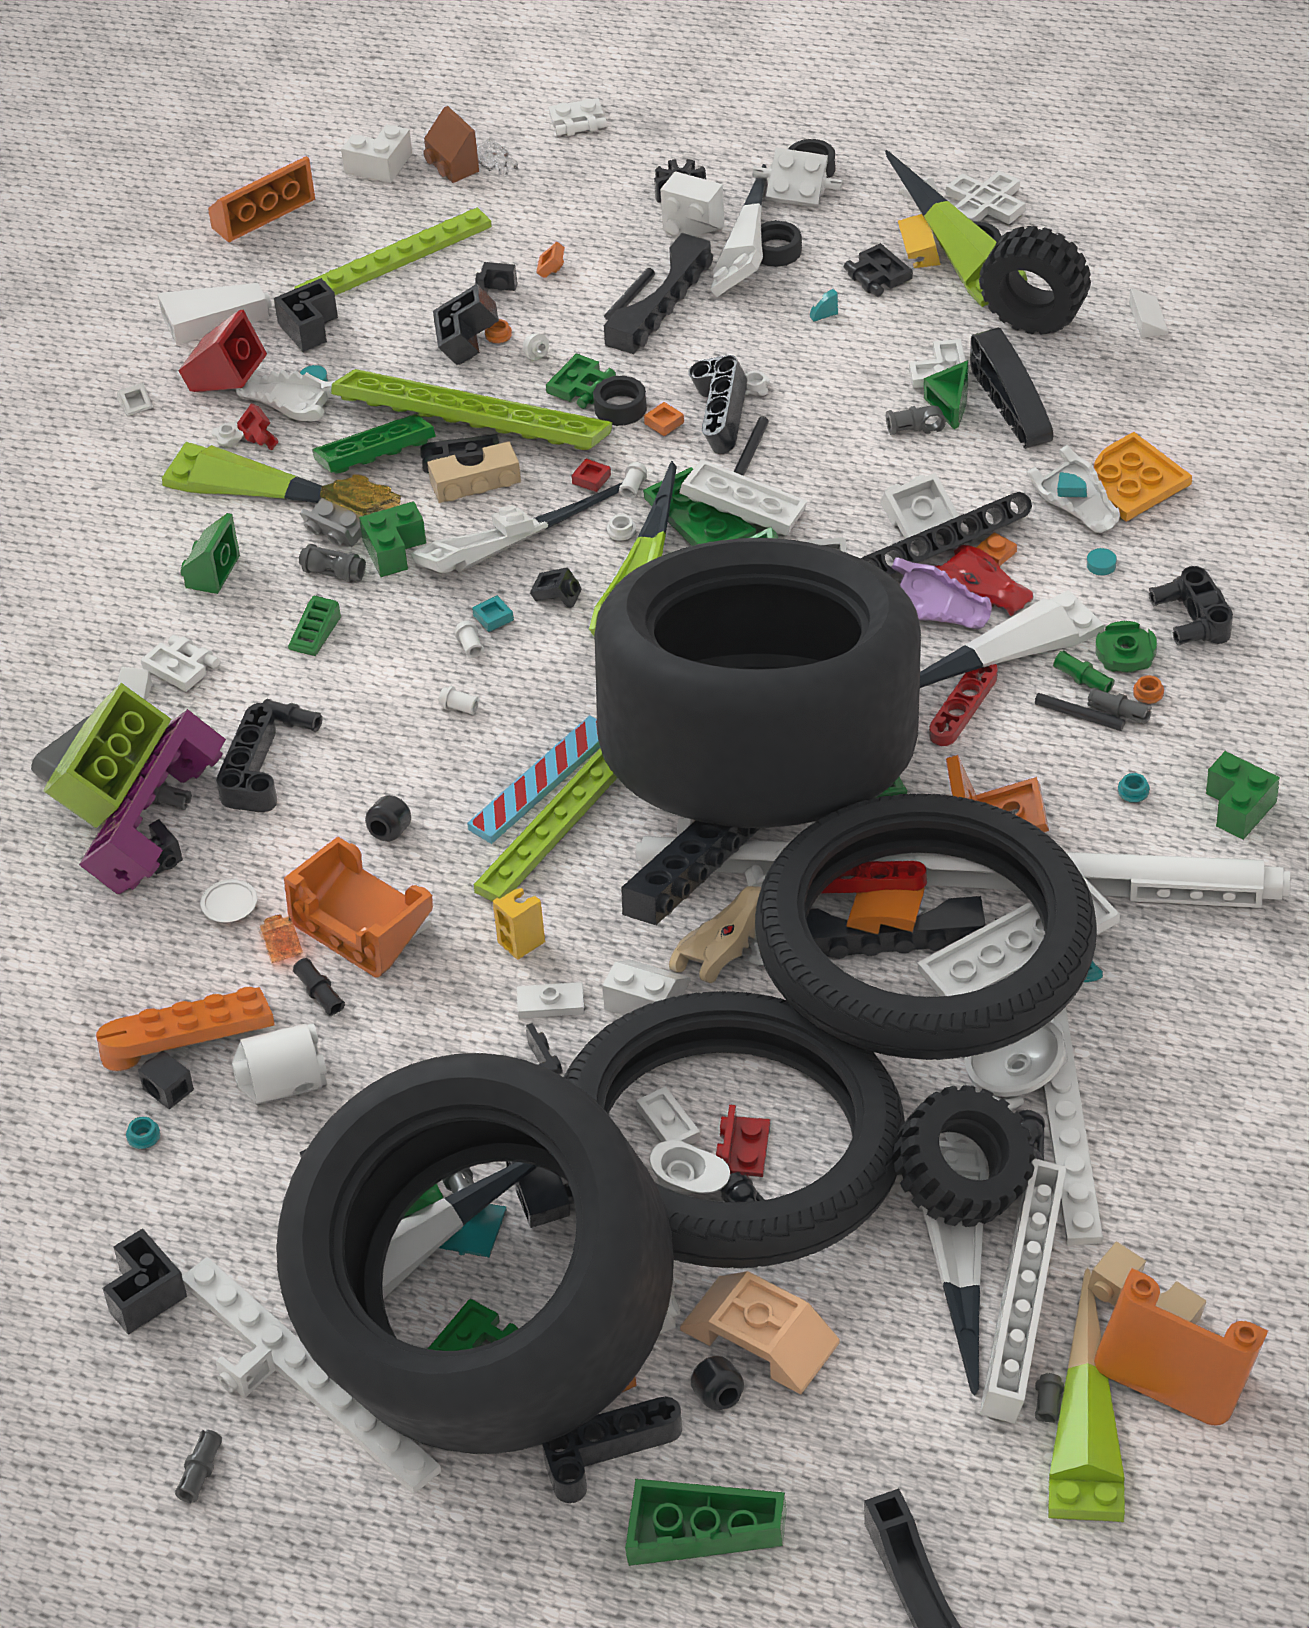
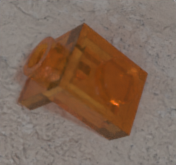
[259,914,303,964]

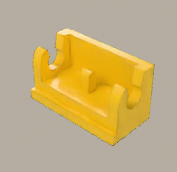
[898,214,941,268]
[492,888,545,960]

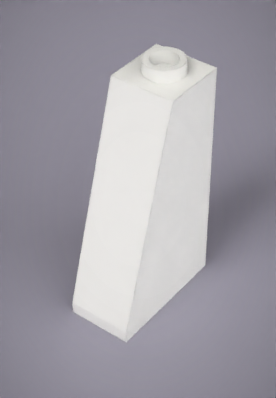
[158,283,272,345]

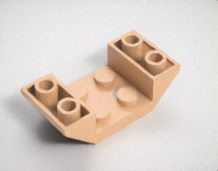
[680,1271,840,1395]

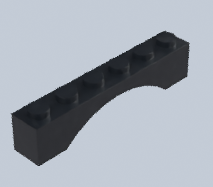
[603,233,713,355]
[806,896,986,959]
[864,1488,961,1628]

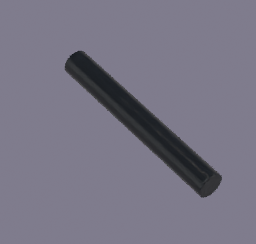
[604,268,655,320]
[733,416,769,476]
[1035,693,1125,731]

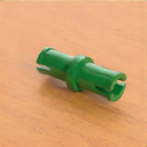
[1053,650,1115,693]

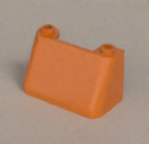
[284,836,433,978]
[1094,1268,1268,1426]

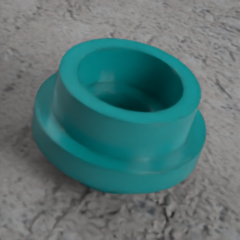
[1118,773,1150,802]
[126,1117,160,1149]

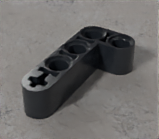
[688,355,748,454]
[216,703,277,812]
[542,1396,682,1503]

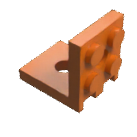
[946,755,1049,832]

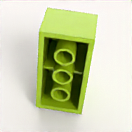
[44,683,171,828]

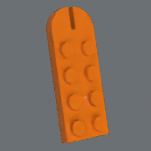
[96,987,275,1071]

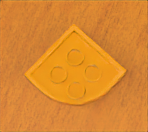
[1094,432,1192,522]

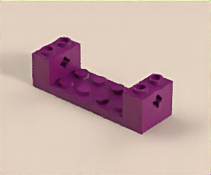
[79,709,226,894]

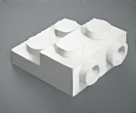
[880,473,959,539]

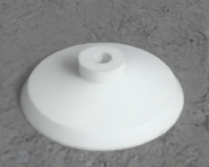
[200,879,258,923]

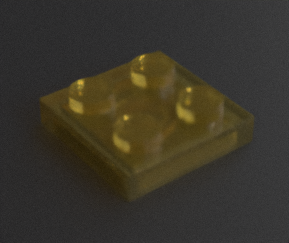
[320,475,401,516]

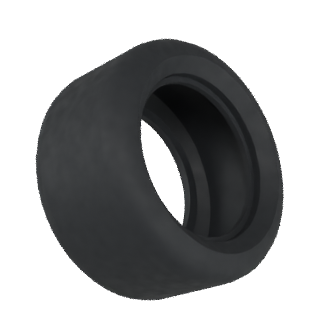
[594,538,921,828]
[276,1053,674,1454]

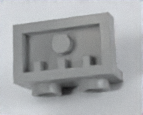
[300,495,366,547]

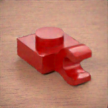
[237,403,279,450]

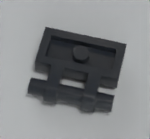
[843,243,913,297]

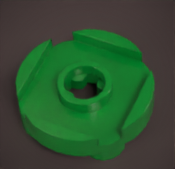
[1095,621,1157,672]

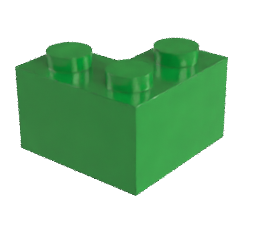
[359,501,426,578]
[1206,751,1280,840]

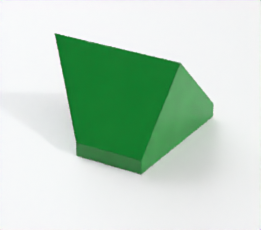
[924,360,968,429]

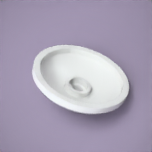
[964,1021,1066,1097]

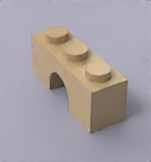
[427,441,521,503]
[1088,1241,1206,1324]

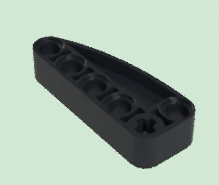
[970,327,1054,449]

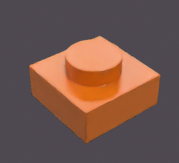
[536,242,565,278]
[644,402,684,436]
[976,532,1017,566]

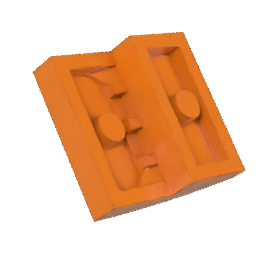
[846,888,925,934]

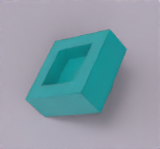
[472,595,514,632]

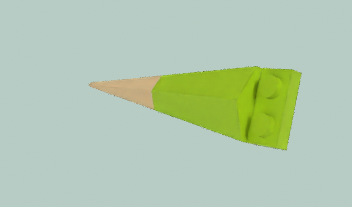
[1048,1268,1125,1522]

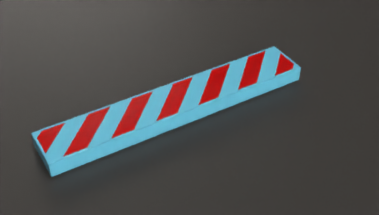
[467,715,600,844]

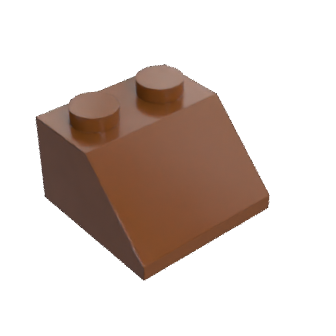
[423,106,479,183]

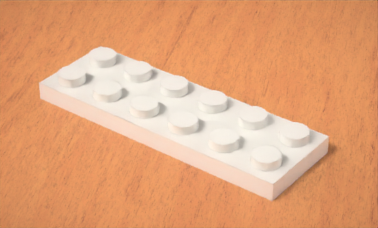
[917,875,1120,996]

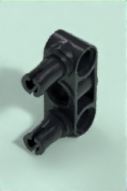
[1149,566,1233,646]

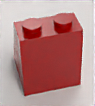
[178,310,267,392]

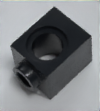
[138,1051,194,1110]

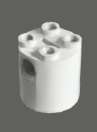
[232,1023,327,1105]

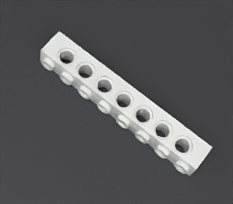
[980,1159,1067,1424]

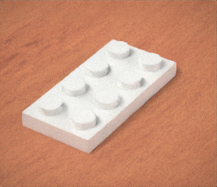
[680,459,807,536]

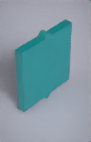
[439,1204,507,1258]

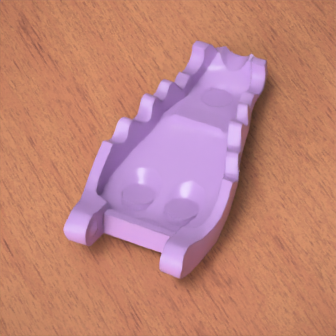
[892,557,992,629]

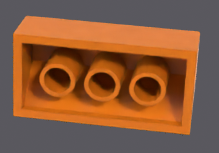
[208,156,315,242]

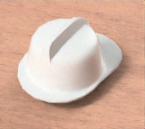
[650,1140,730,1195]

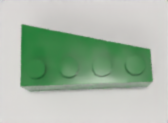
[625,1478,787,1566]

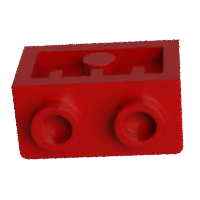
[716,1104,770,1177]

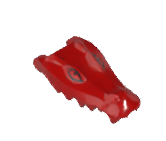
[934,545,1034,616]

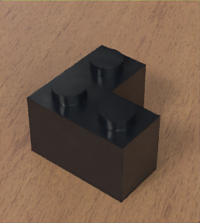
[274,278,338,352]
[433,284,499,365]
[102,1228,187,1335]

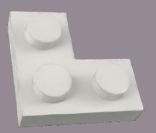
[909,339,969,388]

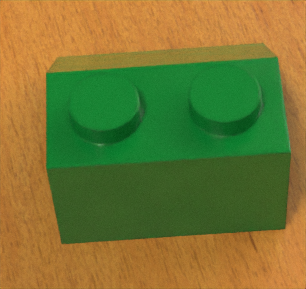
[180,513,240,594]

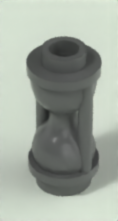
[299,544,366,583]

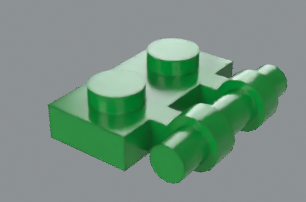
[546,353,616,409]
[428,1298,519,1351]

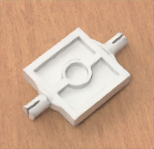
[752,147,842,208]

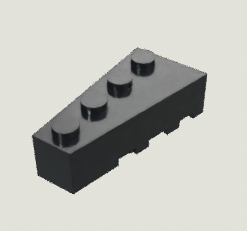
[505,1161,574,1228]

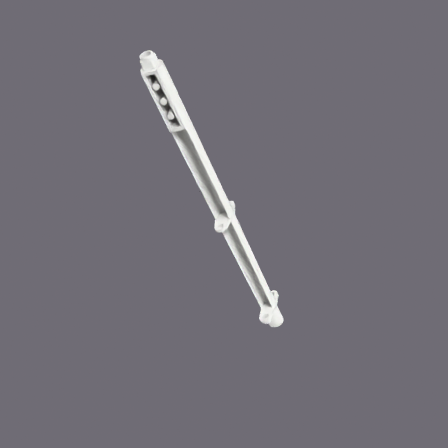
[636,818,1290,908]

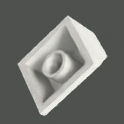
[602,960,691,1015]

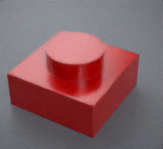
[571,458,611,492]

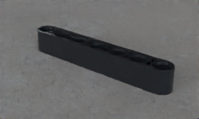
[861,492,1032,575]

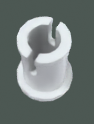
[619,462,648,498]
[455,621,484,658]
[438,686,480,716]

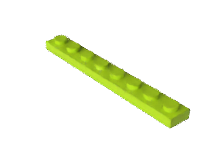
[294,207,492,296]
[473,748,617,901]

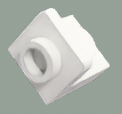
[215,1343,276,1397]

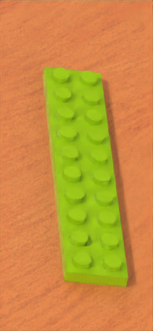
[331,369,612,450]

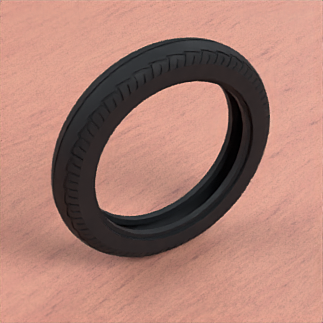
[755,794,1097,1060]
[564,991,905,1268]

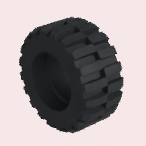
[979,226,1091,335]
[893,1085,1035,1227]

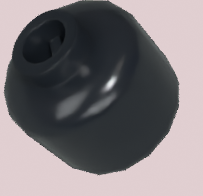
[365,795,412,842]
[691,1356,744,1410]

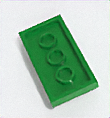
[312,414,436,474]
[643,467,756,546]

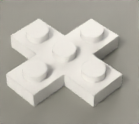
[946,170,1026,224]

